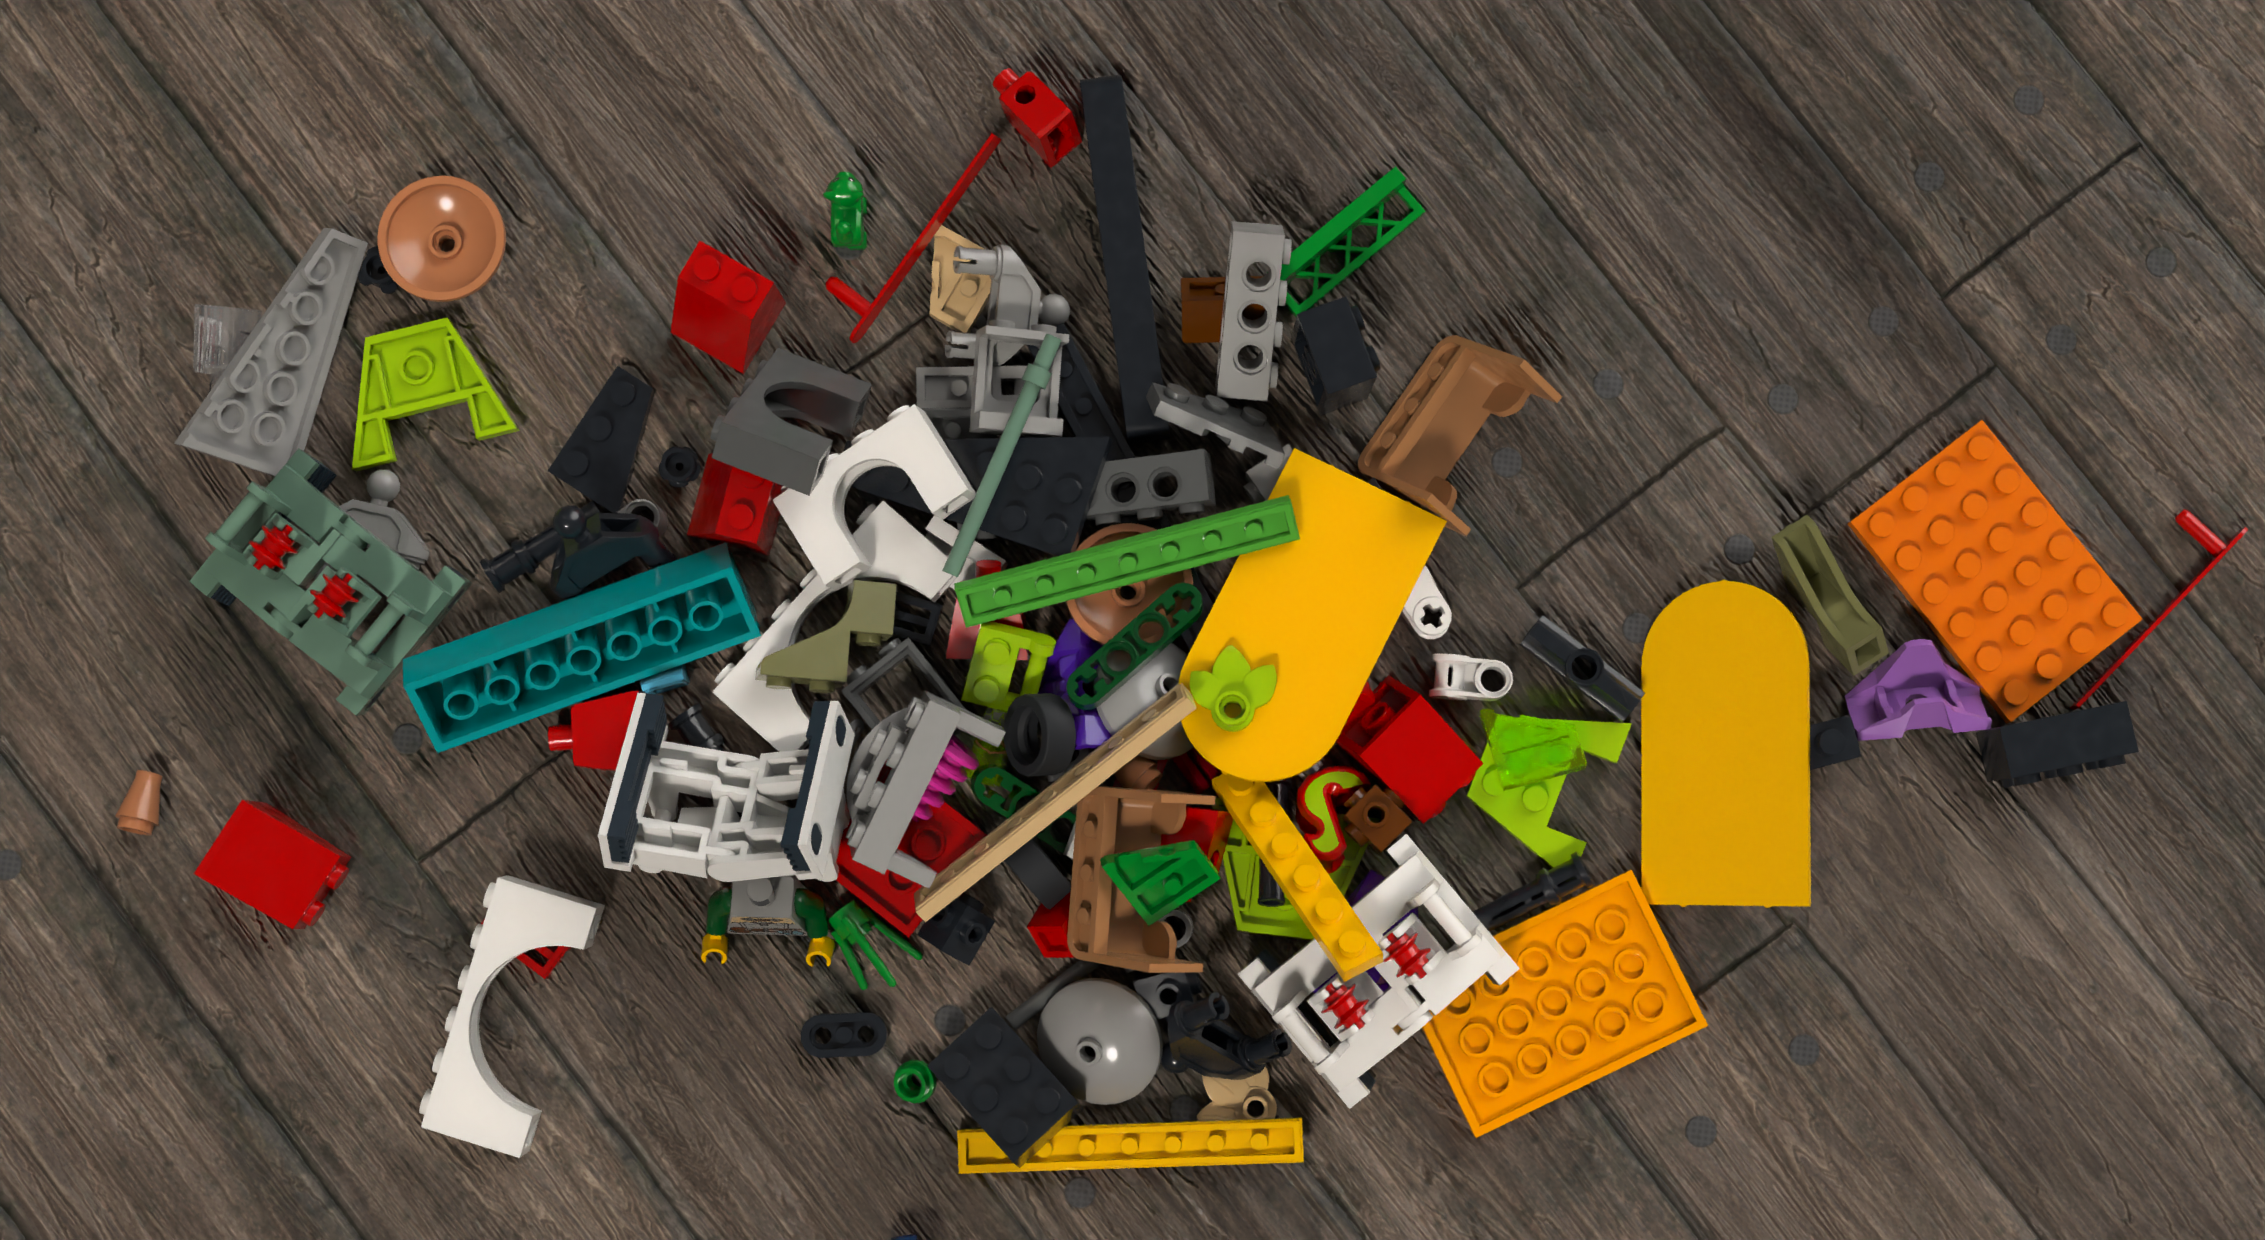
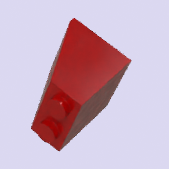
[671,241,786,374]
[687,453,783,556]
[1336,675,1484,824]
[194,800,351,929]

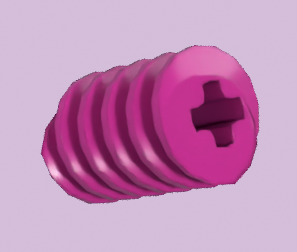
[912,734,979,822]

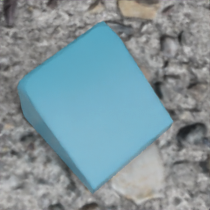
[641,664,690,695]

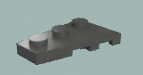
[1146,382,1285,469]

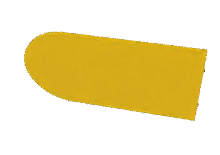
[1178,448,1447,782]
[1641,579,1811,908]

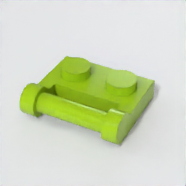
[961,621,1056,711]

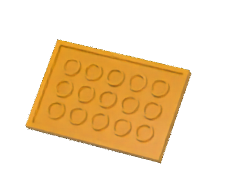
[1422,870,1708,1138]

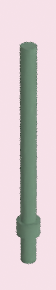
[942,334,1062,577]

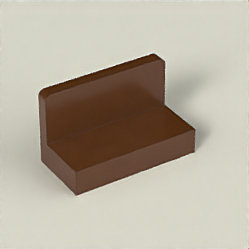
[1181,276,1265,343]

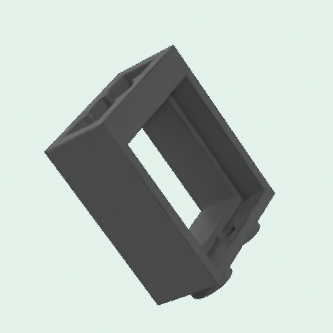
[841,637,966,735]

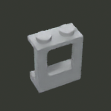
[969,320,1069,438]

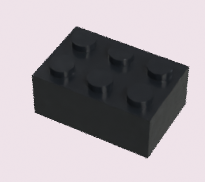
[1291,296,1381,416]
[1976,701,2139,788]
[927,1007,1084,1168]

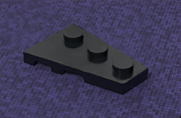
[548,366,655,513]

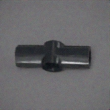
[1519,615,1645,723]

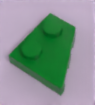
[1100,840,1221,926]

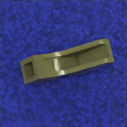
[1771,515,1889,676]
[755,580,897,693]

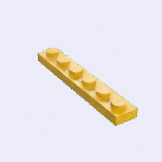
[1212,774,1383,982]

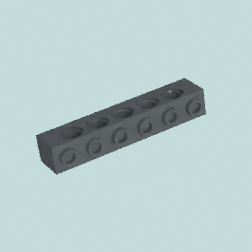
[957,449,1216,542]

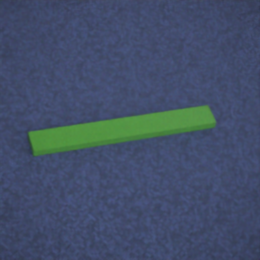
[954,495,1300,628]

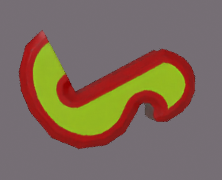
[1295,766,1371,874]

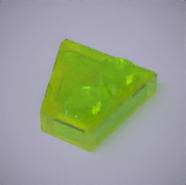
[1480,708,1587,791]

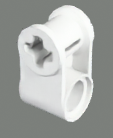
[1402,566,1452,640]
[1429,654,1513,701]

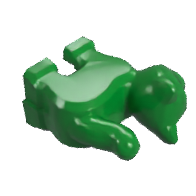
[823,172,867,250]

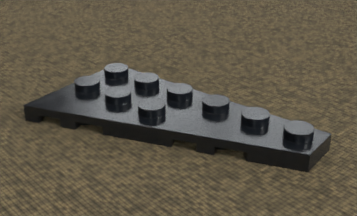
[843,437,1113,556]

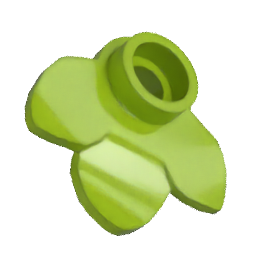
[1190,645,1277,732]

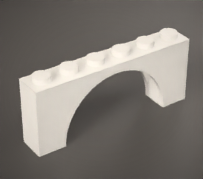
[712,501,962,752]
[419,875,605,1158]

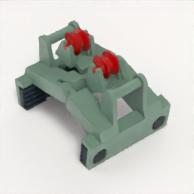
[189,448,472,716]

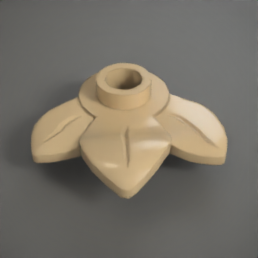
[1197,1066,1277,1121]

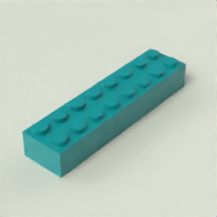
[403,542,761,753]

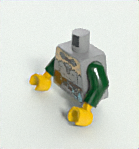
[701,876,835,967]

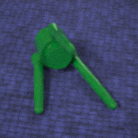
[828,900,923,990]

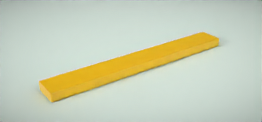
[957,1117,1304,1174]

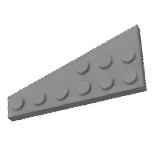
[174,228,368,477]

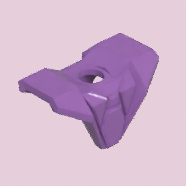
[1845,639,1992,741]

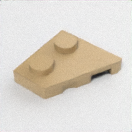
[929,225,991,333]

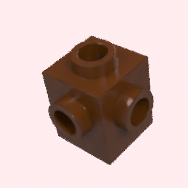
[1342,784,1412,855]

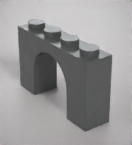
[710,348,872,496]

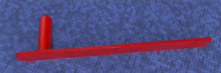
[825,133,1002,343]
[2070,509,2248,710]

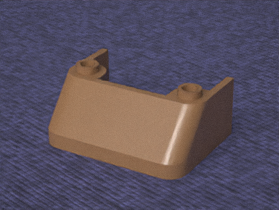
[1358,335,1562,536]
[1067,786,1216,973]

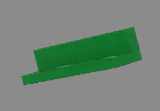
[1267,166,1425,317]

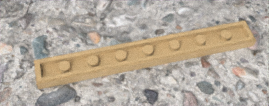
[914,683,1196,923]

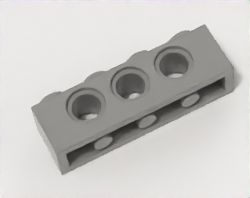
[1215,221,1292,401]

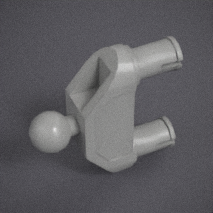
[945,244,1070,366]
[309,469,430,579]

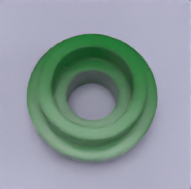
[894,1060,936,1103]

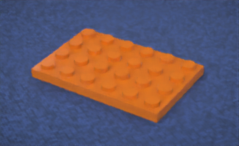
[1847,420,2143,724]

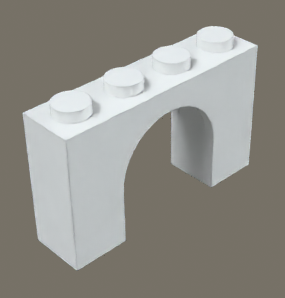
[773,404,976,591]

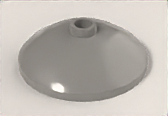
[1094,643,1193,760]
[1037,978,1163,1105]

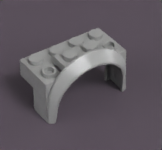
[846,690,1006,889]

